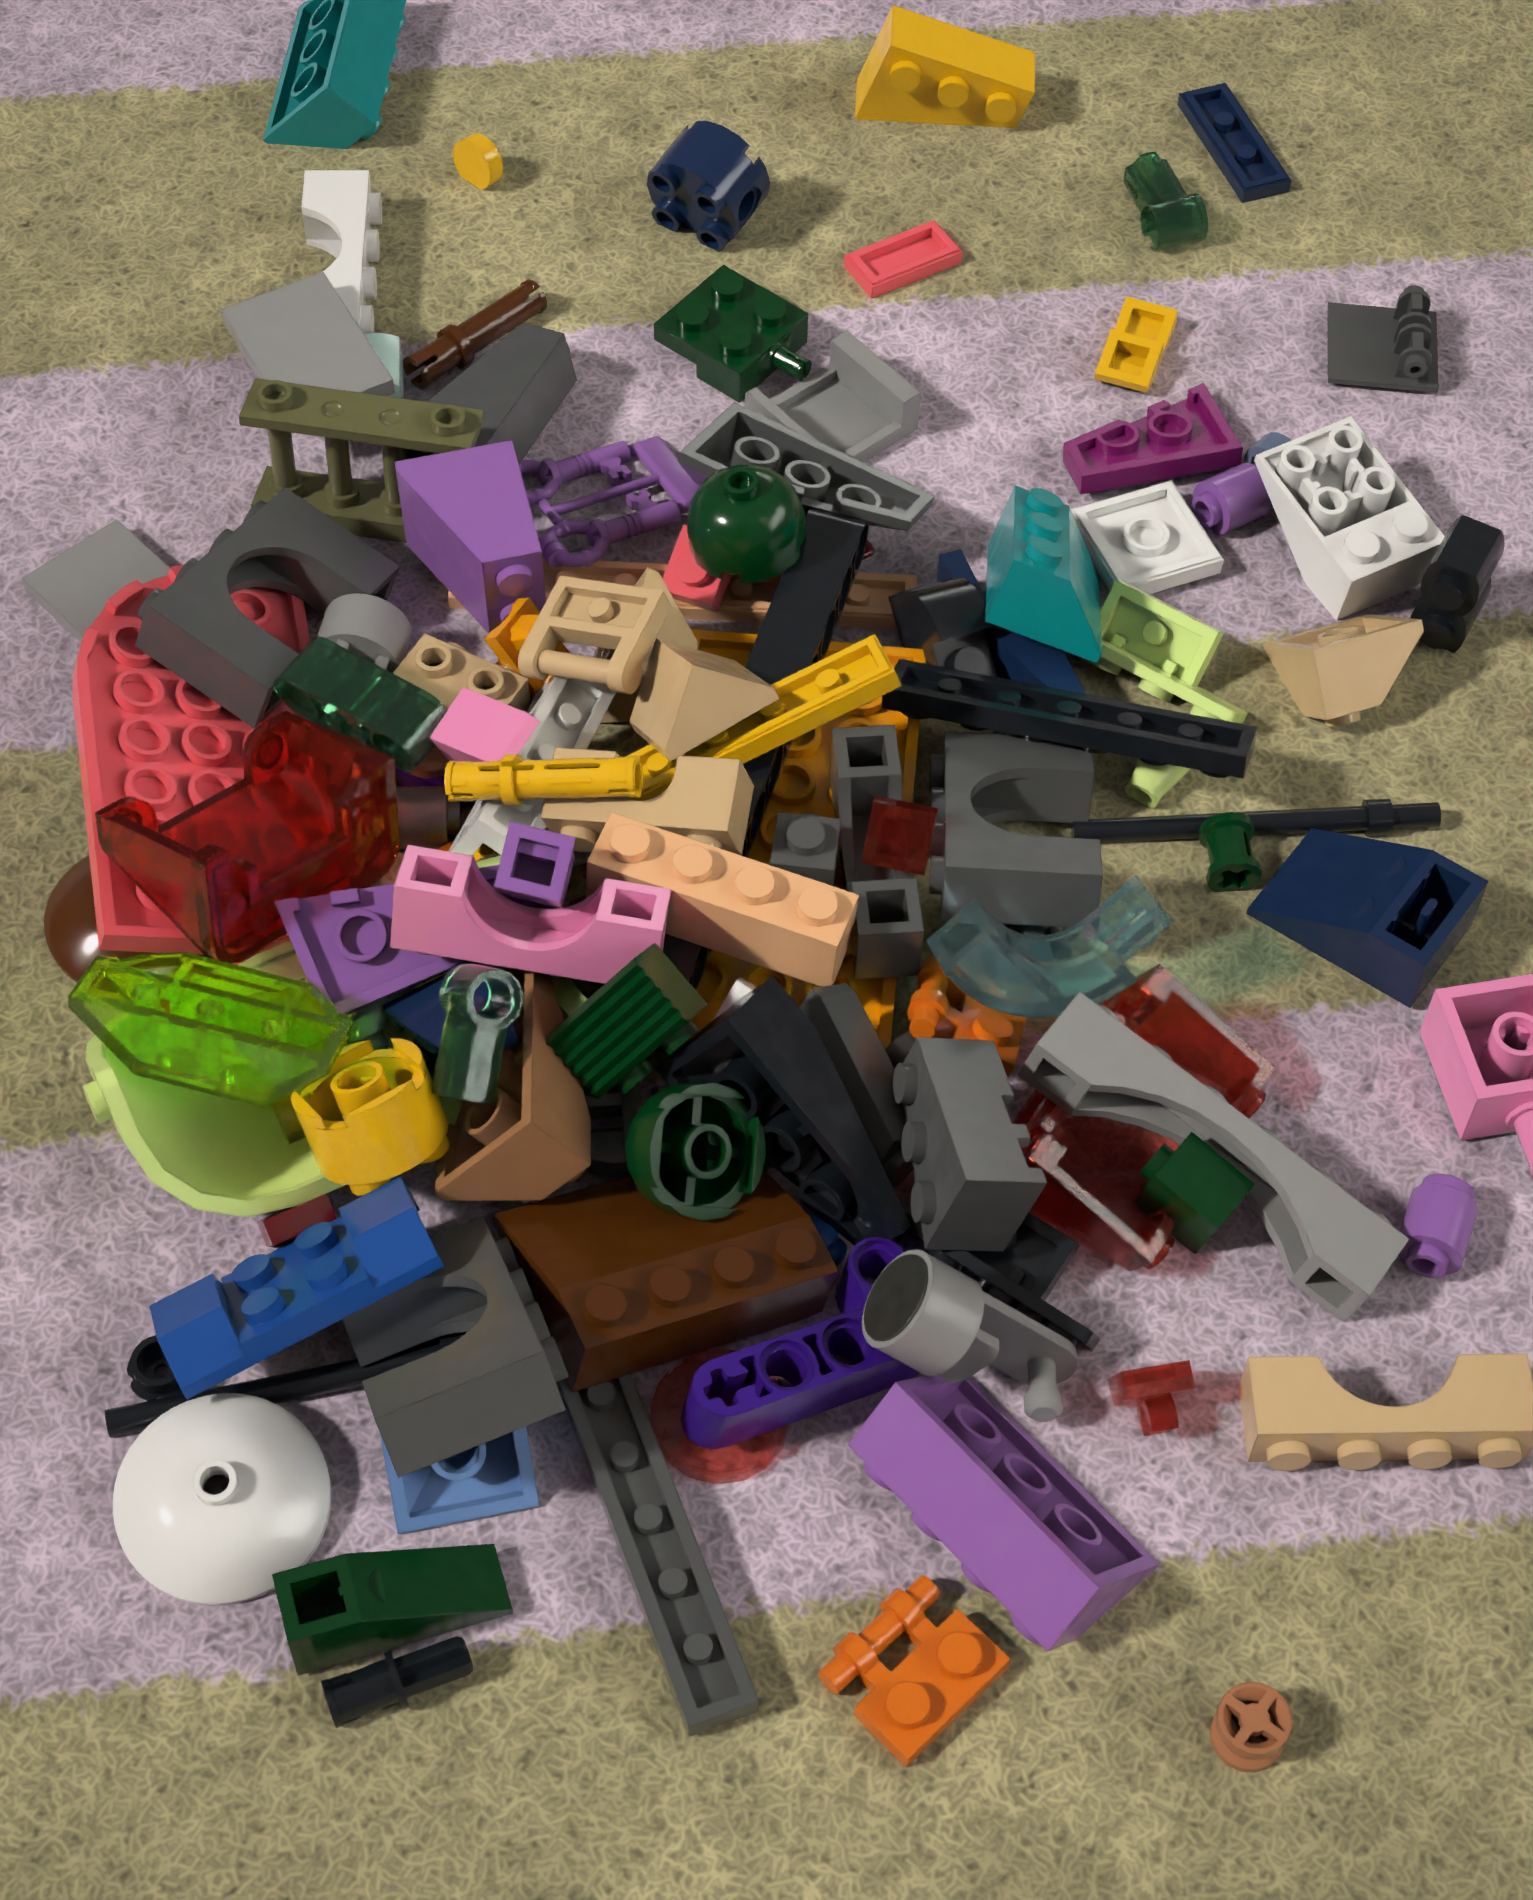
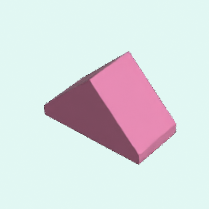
[429,687,540,762]

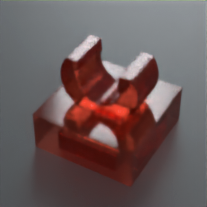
[861,795,939,876]
[1108,1360,1195,1436]

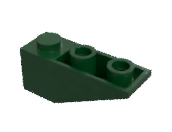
[272,1544,513,1676]

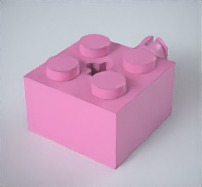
[1419,974,1533,1178]

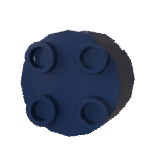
[647,120,770,252]

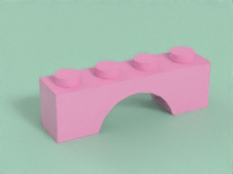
[390,845,671,984]

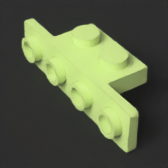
[1087,580,1248,723]

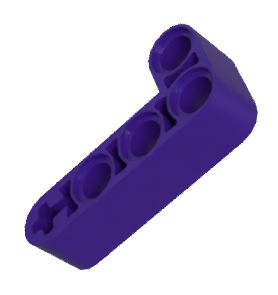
[680,1237,920,1449]

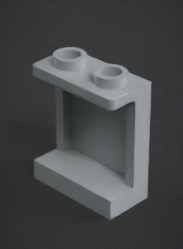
[745,330,921,462]

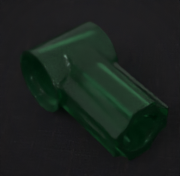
[1123,152,1208,251]
[432,964,523,1104]

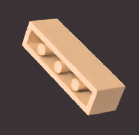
[586,812,859,987]

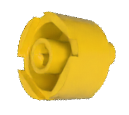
[291,1038,450,1196]

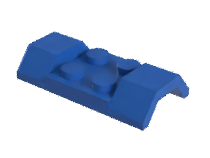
[149,1177,444,1400]

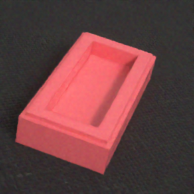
[843,220,963,299]

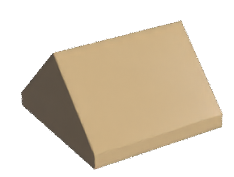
[629,638,779,761]

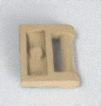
[518,575,672,694]

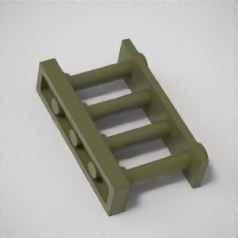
[239,378,484,543]

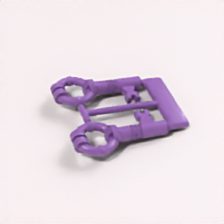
[519,436,701,568]

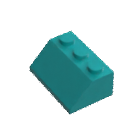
[985,485,1102,663]

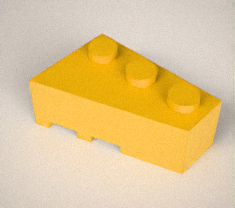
[855,5,1035,128]

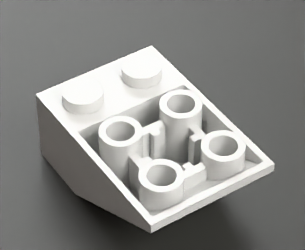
[1254,416,1445,621]

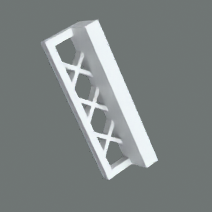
[449,675,616,855]

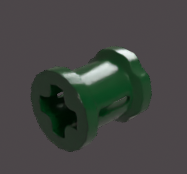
[1198,812,1262,892]

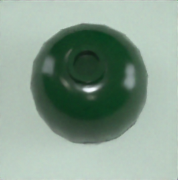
[687,464,807,582]
[625,1081,766,1221]

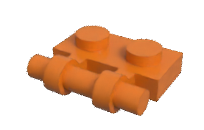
[907,947,1033,1077]
[817,1575,1011,1768]

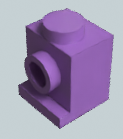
[494,821,576,908]

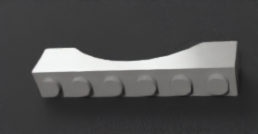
[1017,992,1409,1322]

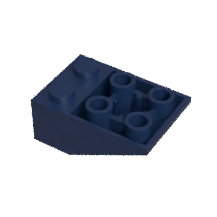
[1246,828,1488,1008]

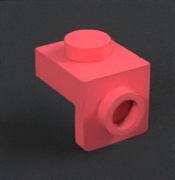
[662,524,732,612]

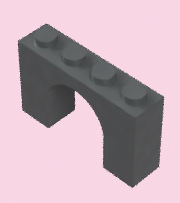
[135,487,400,729]
[929,731,1103,929]
[342,1216,568,1478]

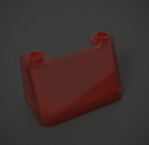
[95,710,400,966]
[1012,964,1275,1271]

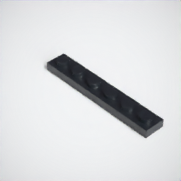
[882,659,1258,779]

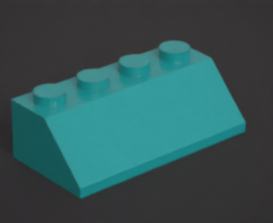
[263,0,406,149]

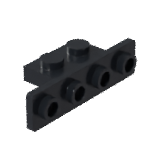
[893,1212,1100,1350]

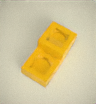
[1094,296,1178,393]

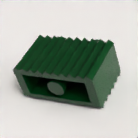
[545,943,708,1099]

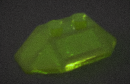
[68,952,353,1108]

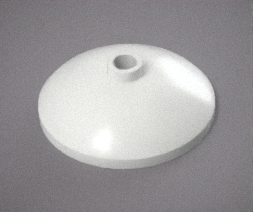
[113,1393,331,1606]

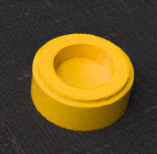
[453,133,503,190]

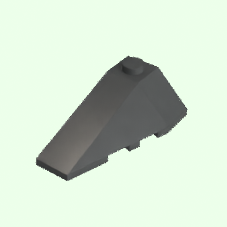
[678,402,935,531]

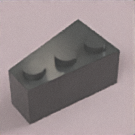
[893,1037,1047,1252]

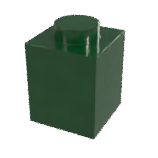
[1132,1132,1255,1254]

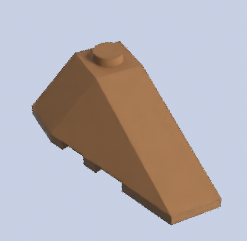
[434,967,591,1201]

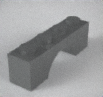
[829,725,924,979]

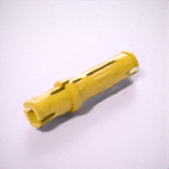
[444,754,643,806]

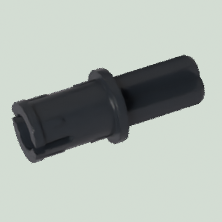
[321,1636,473,1728]

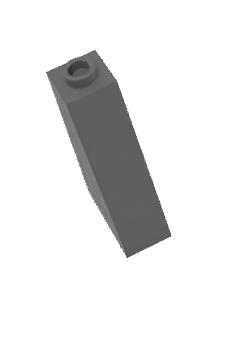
[405,322,577,464]

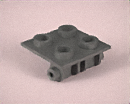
[1327,285,1439,393]

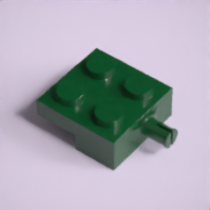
[654,265,812,403]

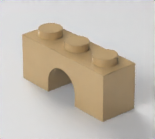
[541,747,754,856]

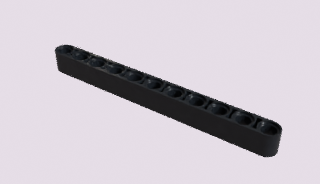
[663,508,869,991]

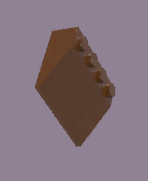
[493,1172,839,1392]

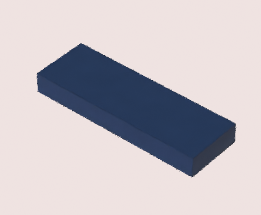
[1177,83,1291,203]

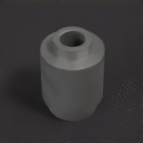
[371,786,462,849]

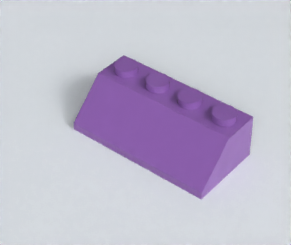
[848,1375,1160,1652]

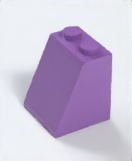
[394,440,546,634]

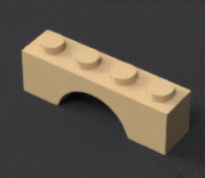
[1238,1354,1533,1471]

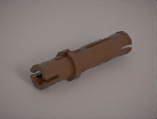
[402,279,547,389]

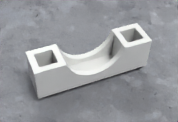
[301,170,382,334]

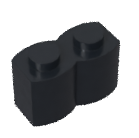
[1410,515,1505,653]

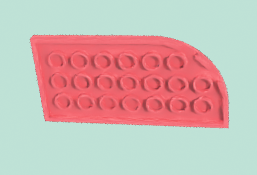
[72,565,351,956]

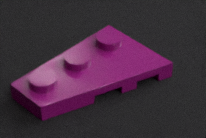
[1063,383,1243,495]

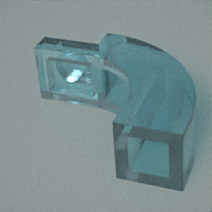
[926,875,1173,1017]

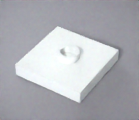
[1070,480,1224,594]

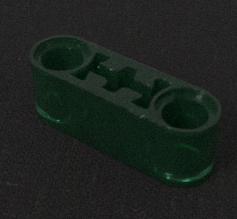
[273,636,448,772]

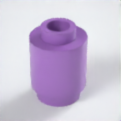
[1191,463,1273,535]
[1398,1173,1478,1278]

